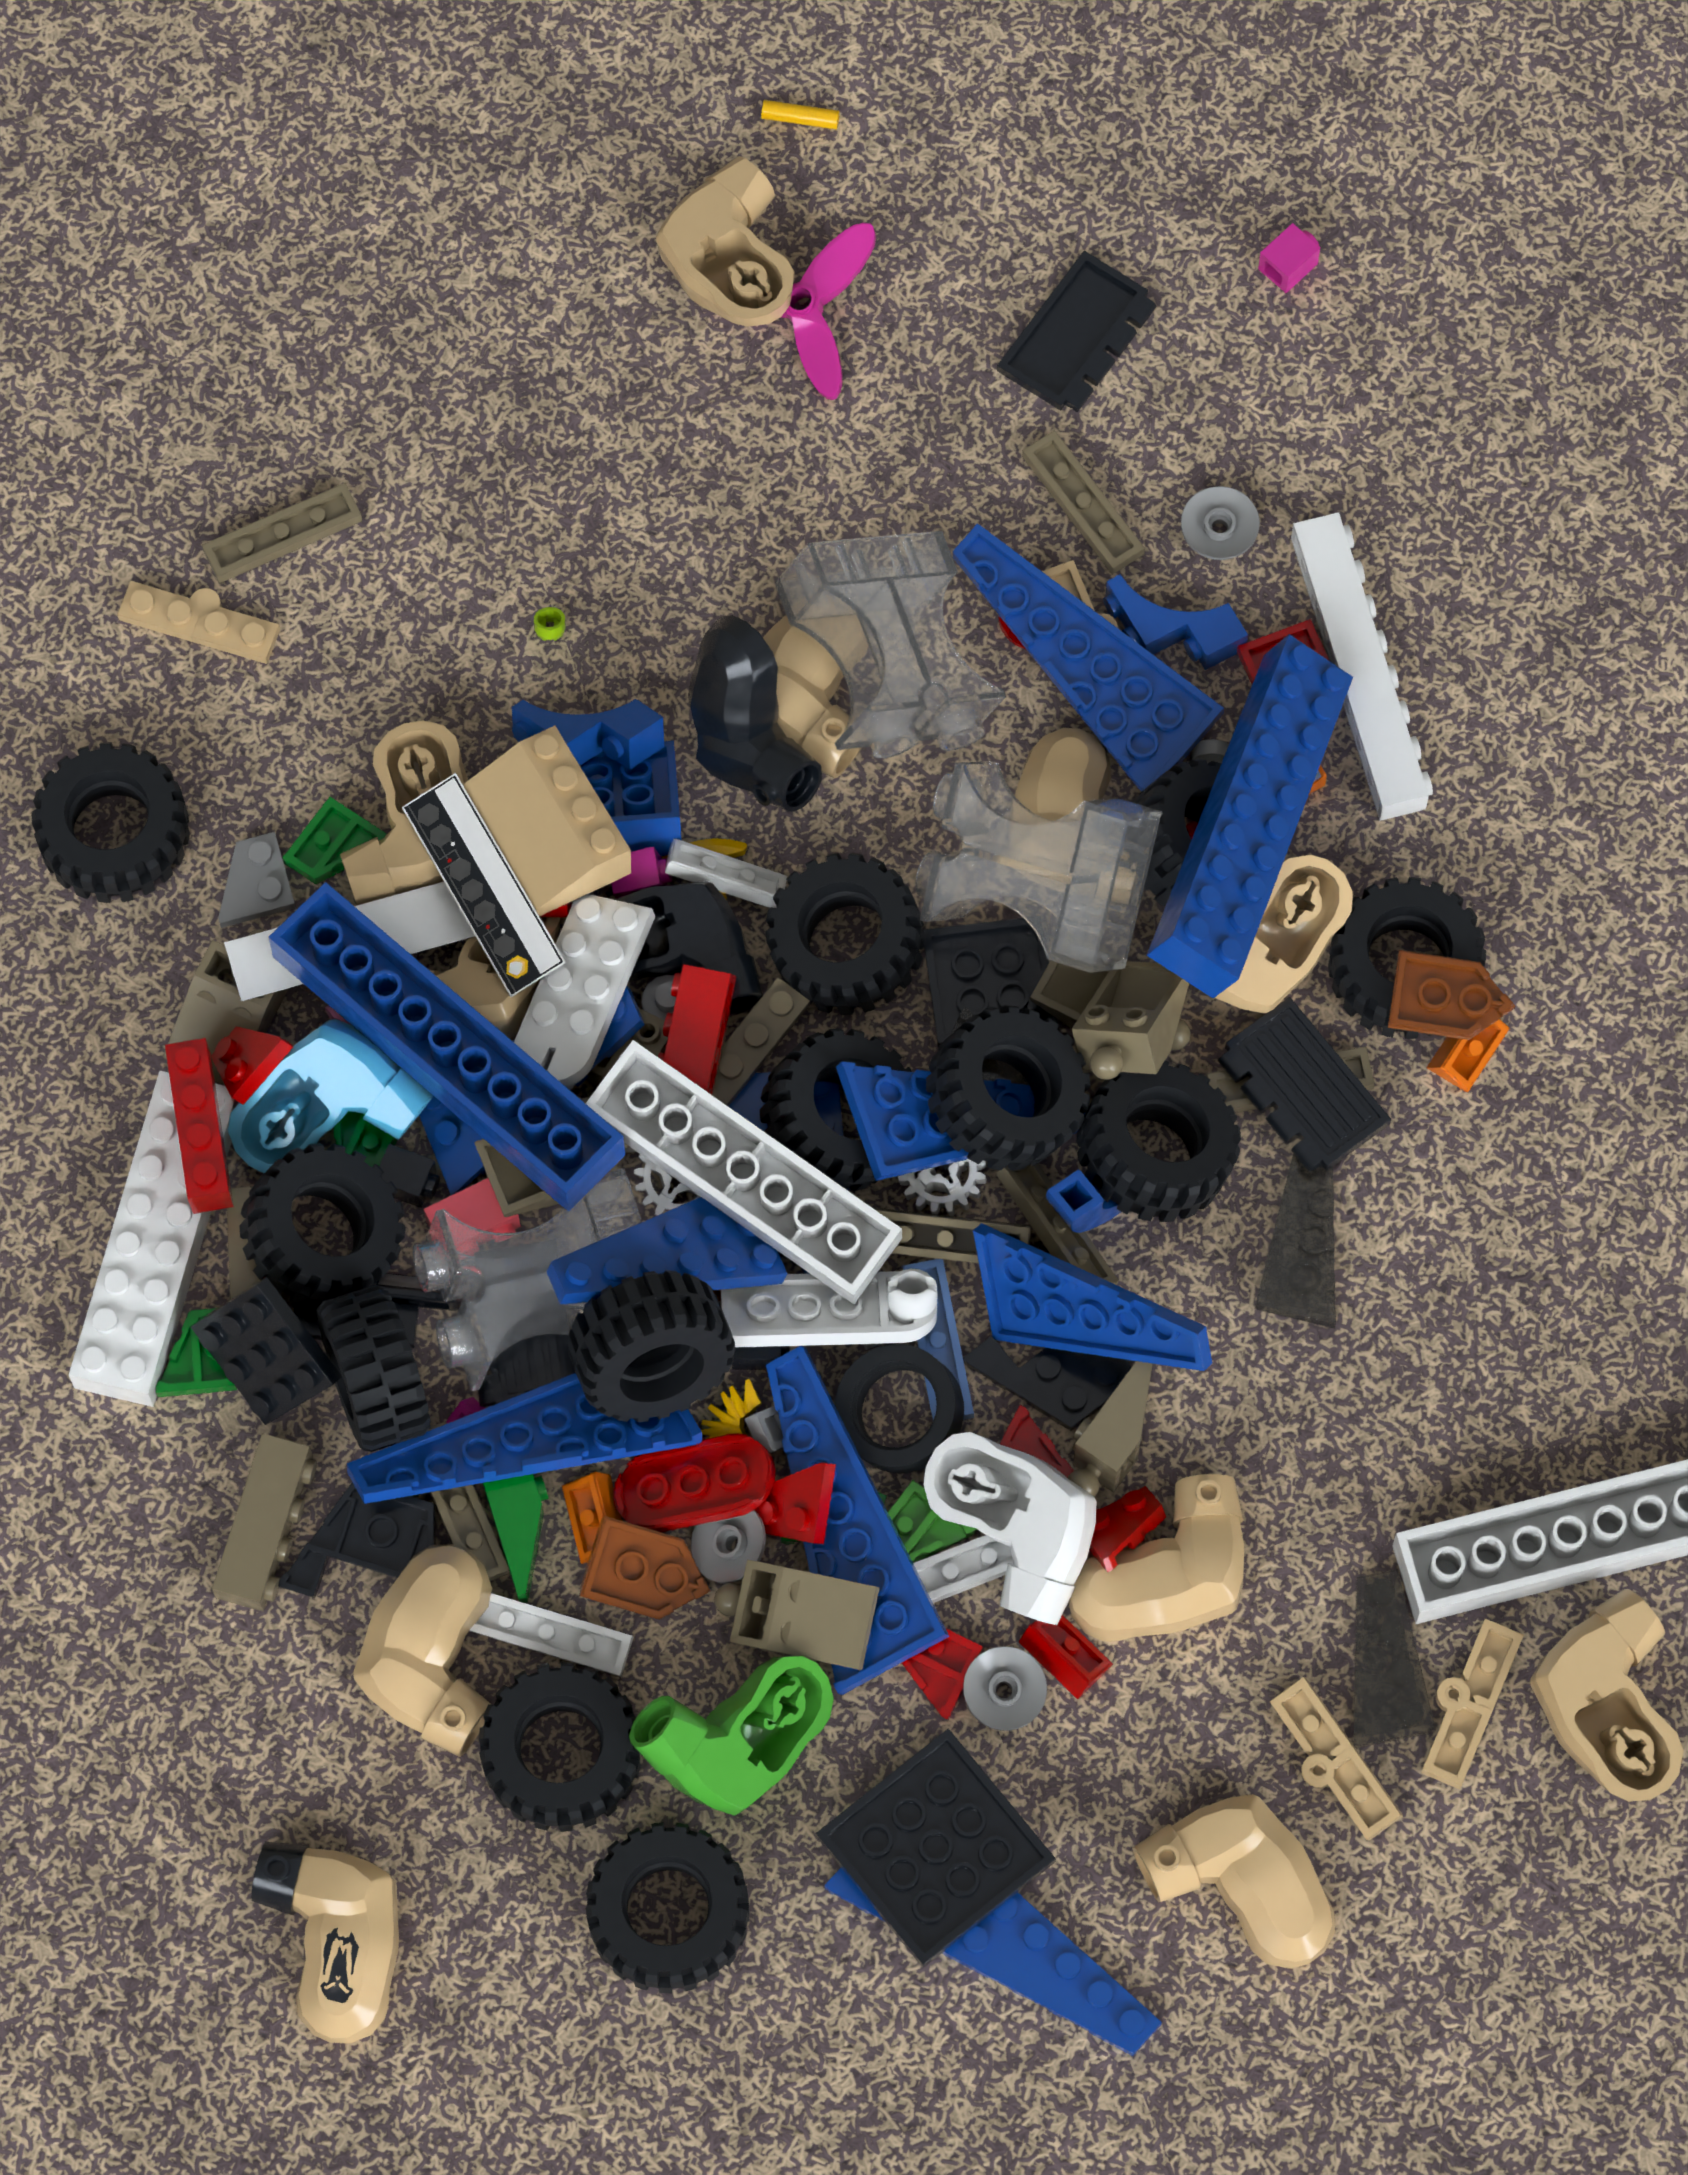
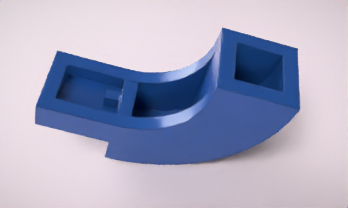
[1046,1169,1121,1233]

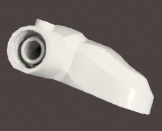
[924,1432,1097,1625]

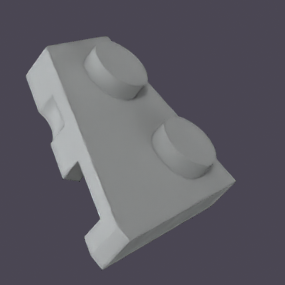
[218,832,296,928]

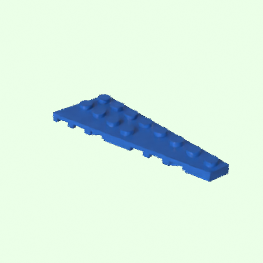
[952,523,1224,792]
[766,1346,950,1695]
[347,1373,702,1504]
[824,1868,1162,2056]

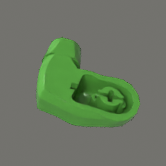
[629,1656,834,1815]

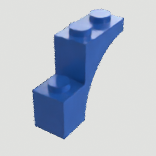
[1103,574,1248,670]
[512,699,665,770]

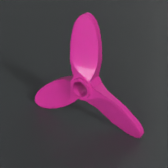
[780,223,876,400]

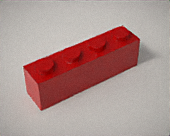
[658,964,737,1095]
[165,1038,234,1214]

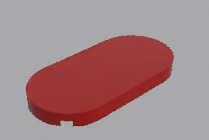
[613,1433,776,1532]

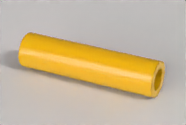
[761,100,840,130]

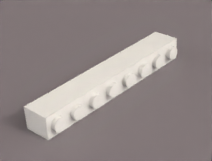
[1291,512,1433,821]

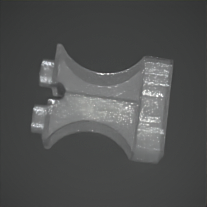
[774,531,1006,758]
[915,761,1162,973]
[413,1168,642,1391]

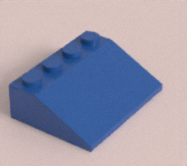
[580,740,682,856]

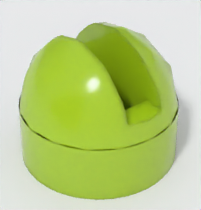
[534,607,566,641]

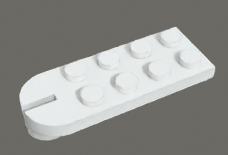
[514,894,655,1090]
[721,1269,938,1347]

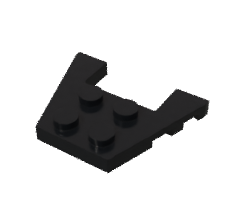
[963,1336,1131,1431]
[278,1482,435,1598]

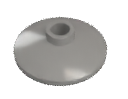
[1181,486,1260,560]
[691,1510,766,1584]
[963,1646,1047,1731]

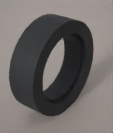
[835,1344,964,1473]

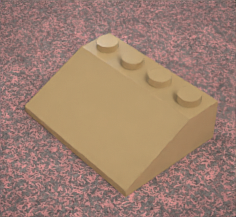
[463,726,631,917]

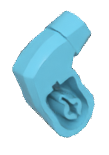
[228,1019,433,1173]

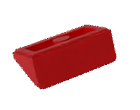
[1019,1615,1113,1699]

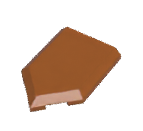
[1388,950,1516,1040]
[579,1516,711,1620]

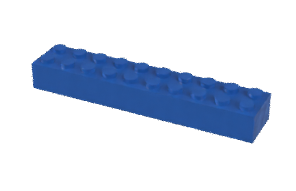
[1146,634,1353,998]
[268,882,625,1212]

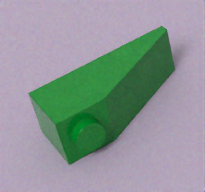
[483,1474,549,1603]

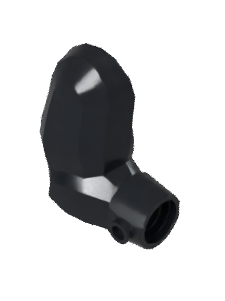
[688,615,822,812]
[613,881,763,1017]

